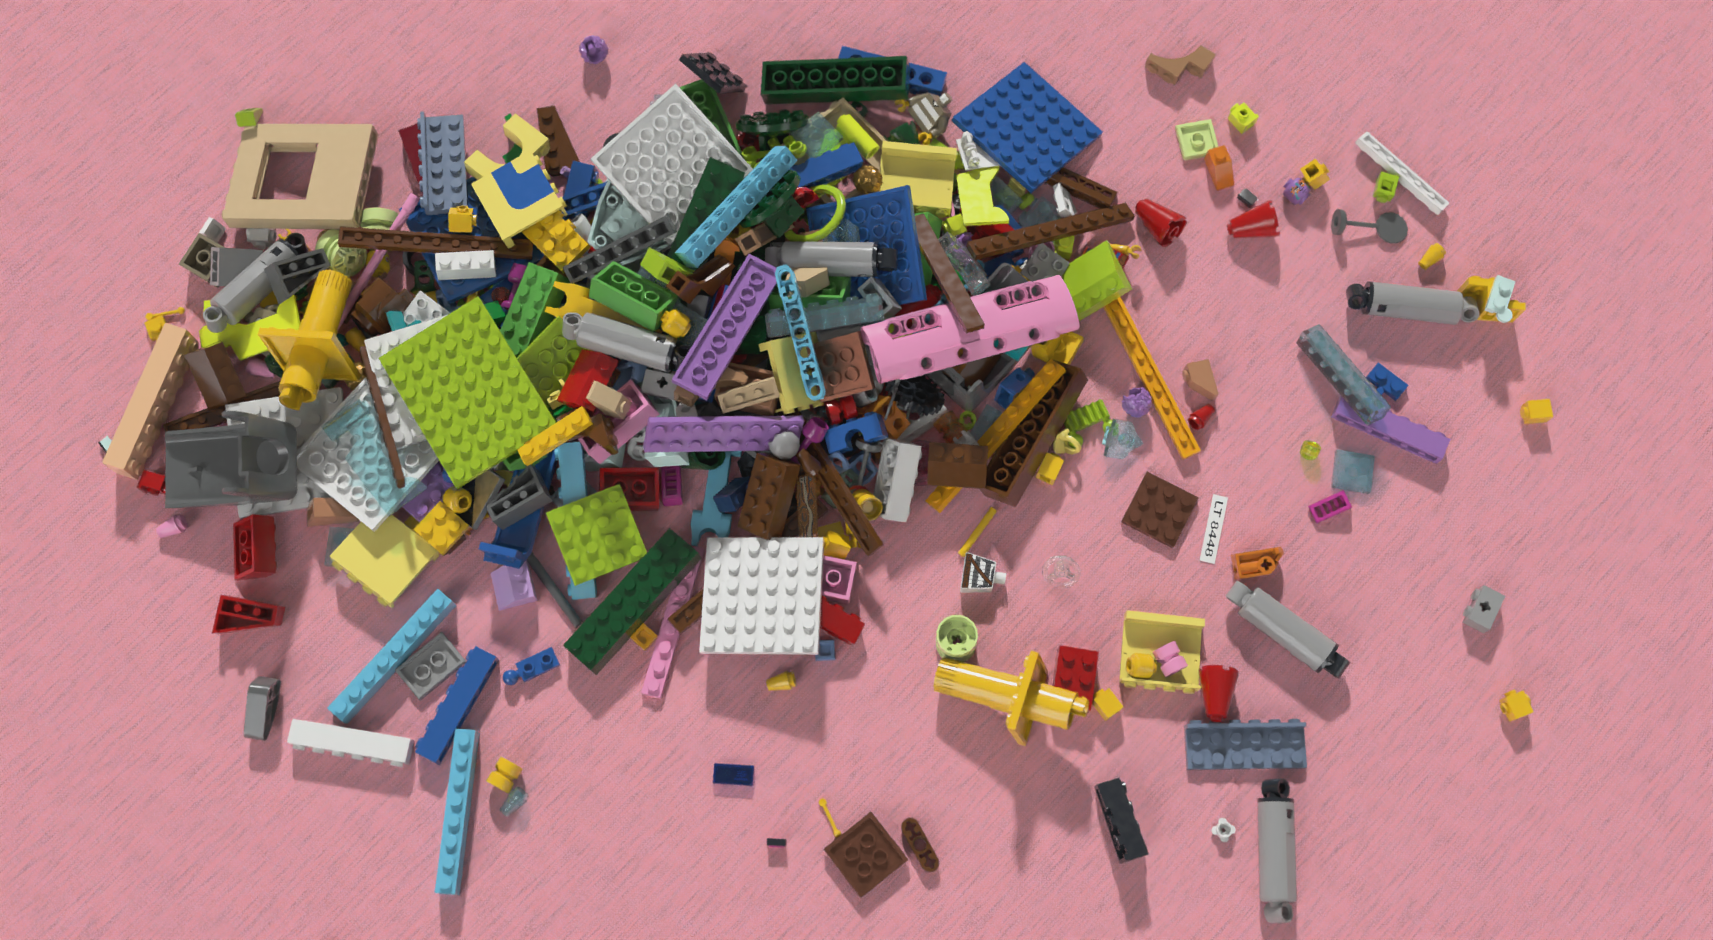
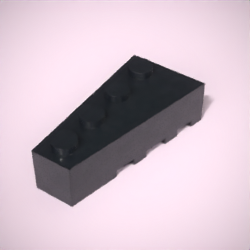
[1094,777,1149,864]

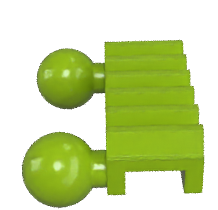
[1064,399,1118,448]

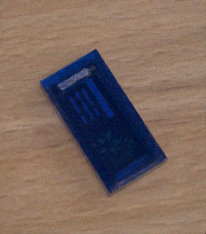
[713,763,754,786]

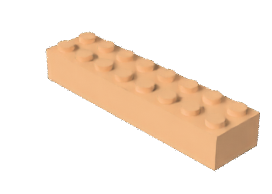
[102,323,199,480]

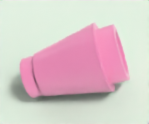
[246,357,277,378]
[156,514,188,538]

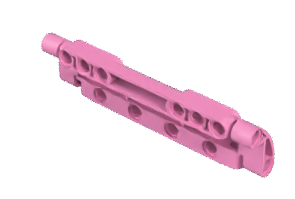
[861,275,1079,384]

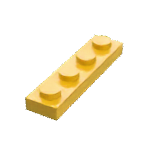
[517,406,593,466]

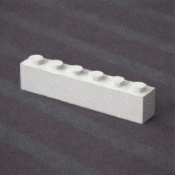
[287,719,415,767]

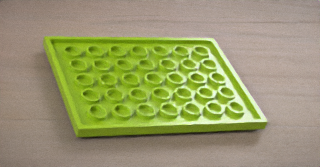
[378,296,556,489]

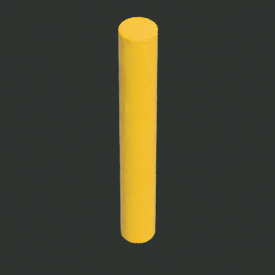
[958,507,997,557]

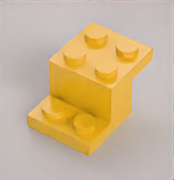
[1457,276,1526,323]
[1031,332,1084,365]
[404,501,470,556]

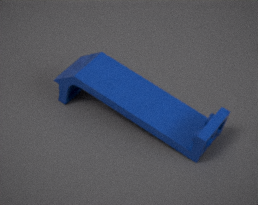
[479,441,568,569]

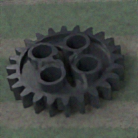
[884,375,945,416]

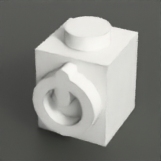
[246,228,277,249]

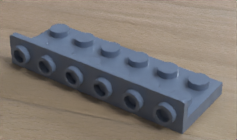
[417,111,468,215]
[1184,719,1307,770]

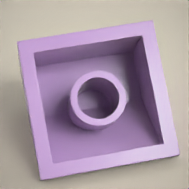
[490,560,538,611]

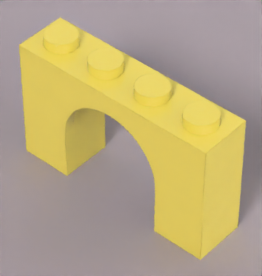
[464,113,550,180]

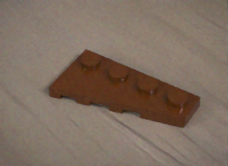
[537,105,580,177]

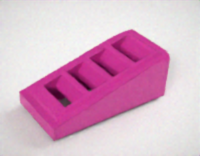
[661,465,683,506]
[1308,490,1352,524]

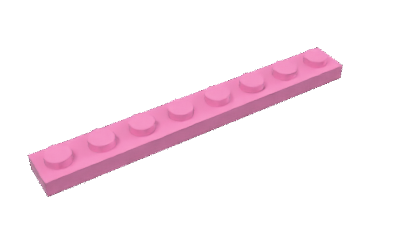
[641,545,705,699]

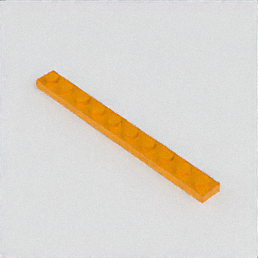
[1103,297,1201,460]
[925,359,1066,513]

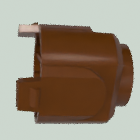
[350,272,414,337]

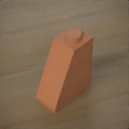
[307,498,359,527]

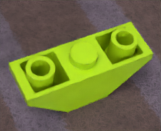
[640,247,694,284]

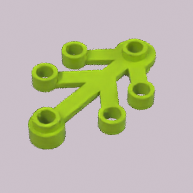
[742,136,807,168]

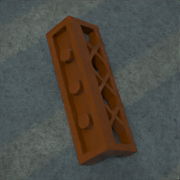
[1045,167,1117,209]

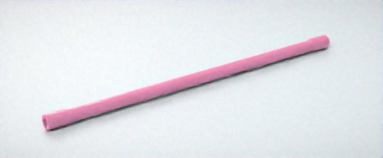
[337,193,420,331]

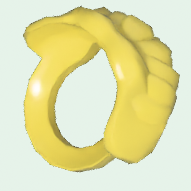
[1053,428,1081,455]

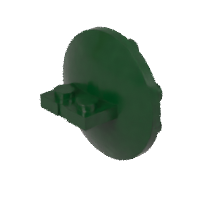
[736,109,810,159]
[739,169,805,238]

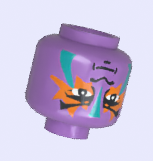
[1283,178,1311,205]

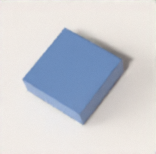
[815,640,835,661]

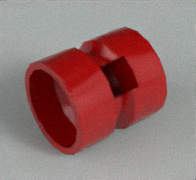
[825,395,858,425]

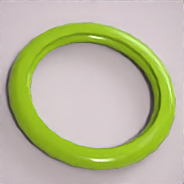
[784,185,846,242]

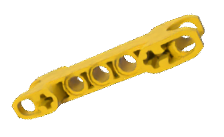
[545,281,663,334]

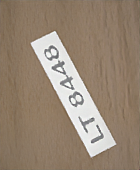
[1199,494,1228,564]

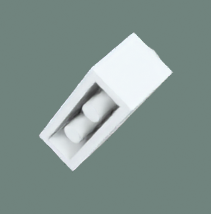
[435,250,496,280]

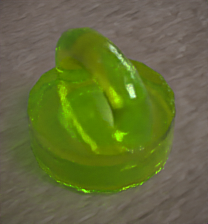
[1300,440,1321,460]

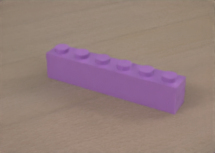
[1331,396,1450,464]

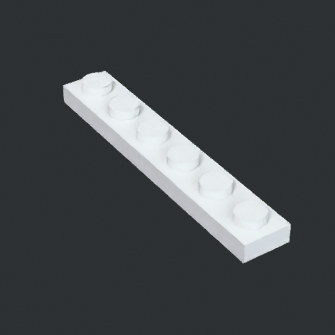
[1355,132,1450,215]

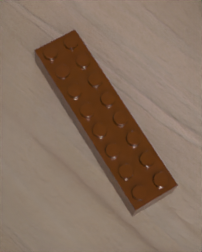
[980,359,1088,507]

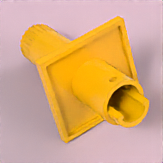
[258,270,361,411]
[933,651,1089,746]

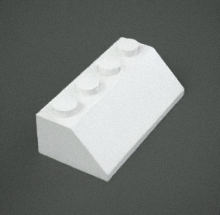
[873,438,922,522]

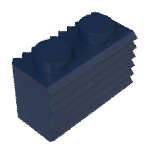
[713,477,750,513]

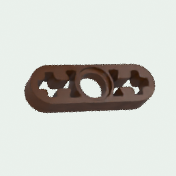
[901,818,939,873]

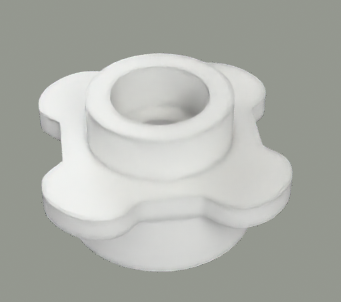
[1211,818,1236,842]

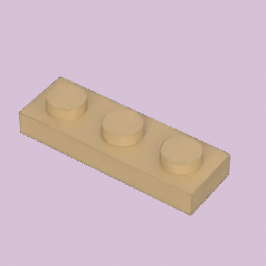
[717,377,780,414]

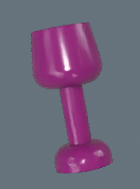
[501,263,527,310]
[791,416,829,464]

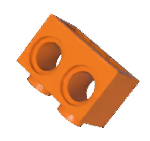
[865,395,910,440]

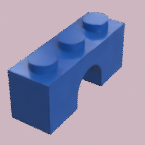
[825,411,888,454]

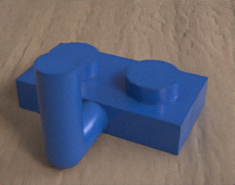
[1366,362,1409,401]

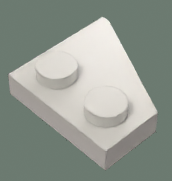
[1053,183,1078,218]

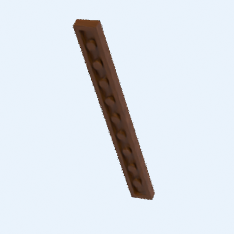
[966,203,1135,261]
[338,227,533,260]
[776,400,884,557]
[667,497,828,635]

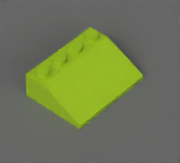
[1061,240,1132,321]

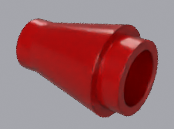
[1188,403,1215,430]

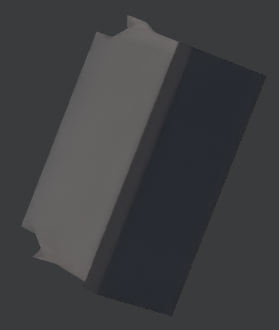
[1237,188,1258,208]

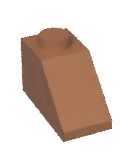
[1182,359,1219,401]

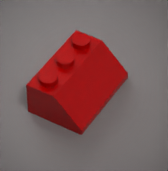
[557,349,619,417]
[233,514,277,580]

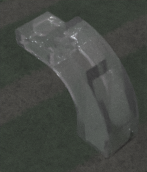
[938,232,990,296]

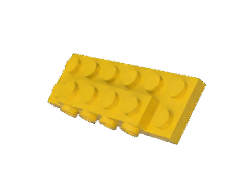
[522,210,591,273]

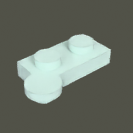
[1484,275,1516,323]

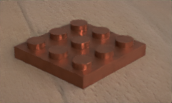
[806,331,876,402]
[1121,471,1199,549]
[823,812,909,898]

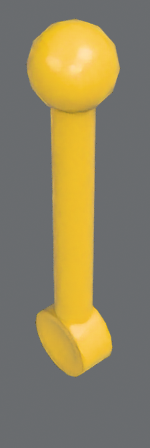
[145,307,185,321]
[819,798,841,838]

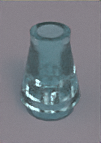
[499,786,529,817]

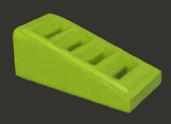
[235,108,263,127]

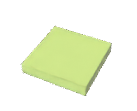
[1175,119,1218,161]

